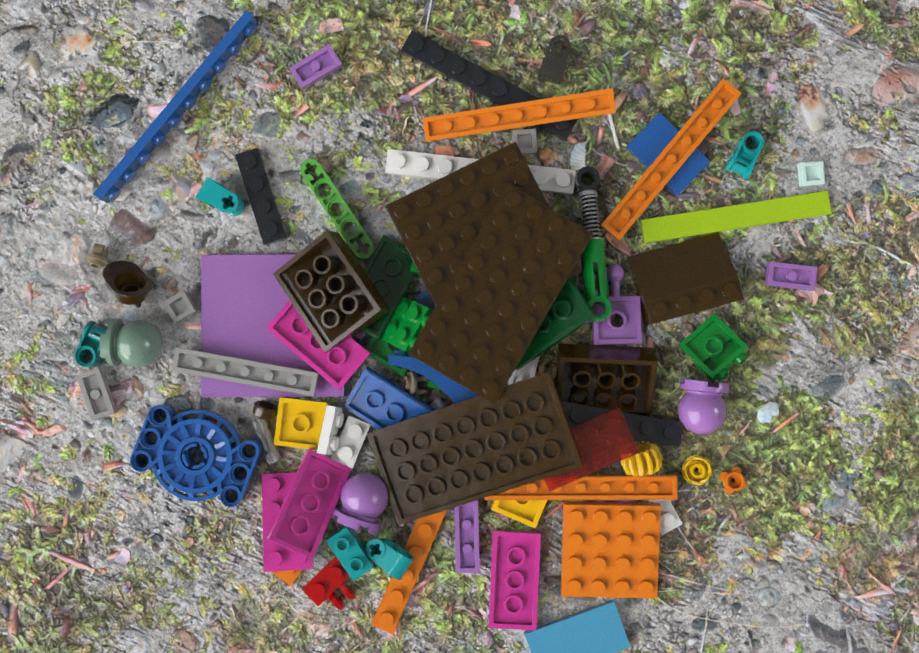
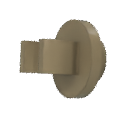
[85,243,110,269]
[402,371,427,395]

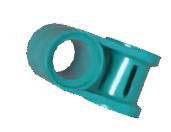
[724,131,764,180]
[196,177,245,216]
[74,320,107,368]
[366,538,414,580]

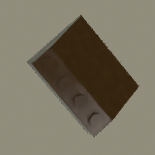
[273,230,391,353]
[627,232,744,325]
[555,343,658,417]

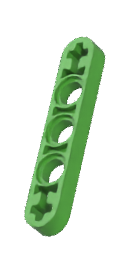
[300,159,375,260]

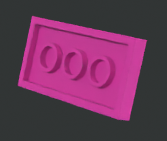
[266,300,371,390]
[267,449,352,559]
[261,472,314,572]
[488,530,541,630]

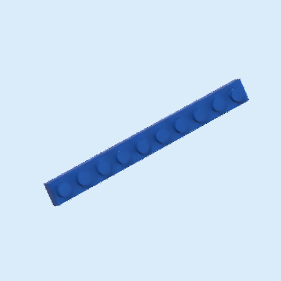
[93,10,258,203]

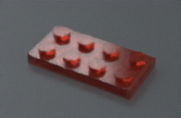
[544,407,640,491]

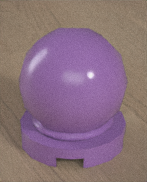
[678,378,730,435]
[332,472,388,534]

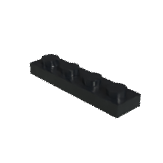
[235,148,288,246]

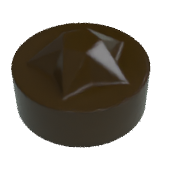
[252,401,278,419]

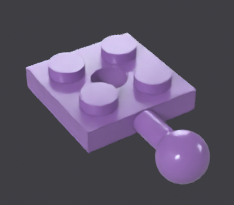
[592,264,642,345]

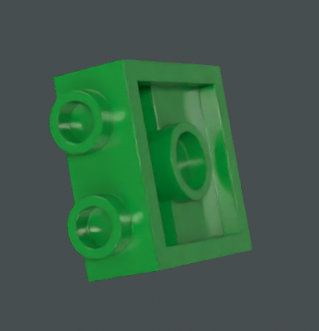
[380,297,433,353]
[679,314,748,383]

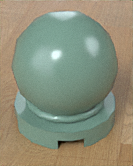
[100,318,163,367]

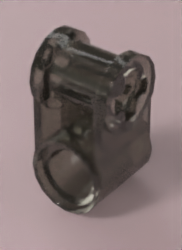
[537,35,571,85]

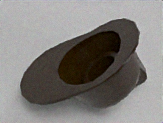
[103,260,153,308]

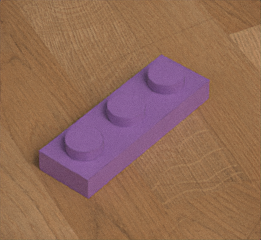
[454,500,480,573]

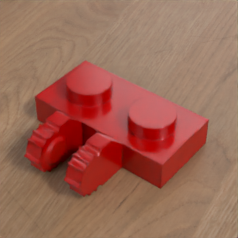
[302,556,356,610]

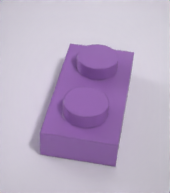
[289,44,343,91]
[765,261,817,291]

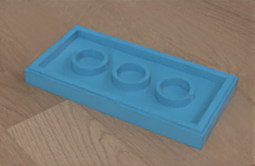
[524,600,631,653]

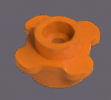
[719,467,747,494]

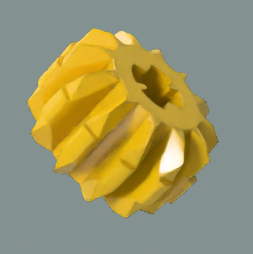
[620,442,663,477]

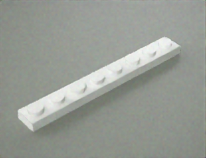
[385,149,576,195]

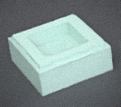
[797,161,826,187]

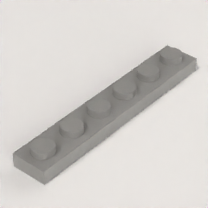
[171,347,319,397]

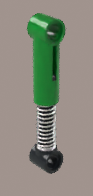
[574,166,612,323]

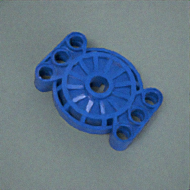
[130,404,263,507]

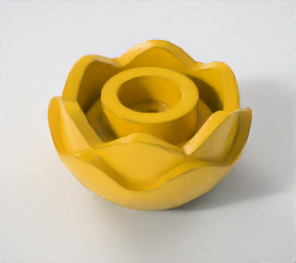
[682,455,712,485]

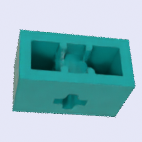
[326,525,375,581]

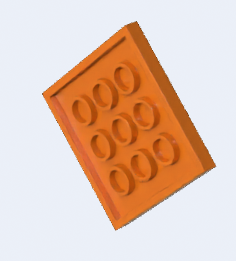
[561,501,661,598]

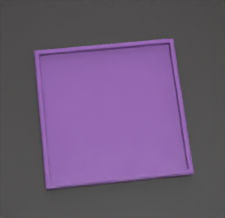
[201,254,345,397]

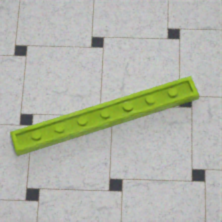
[640,191,832,244]

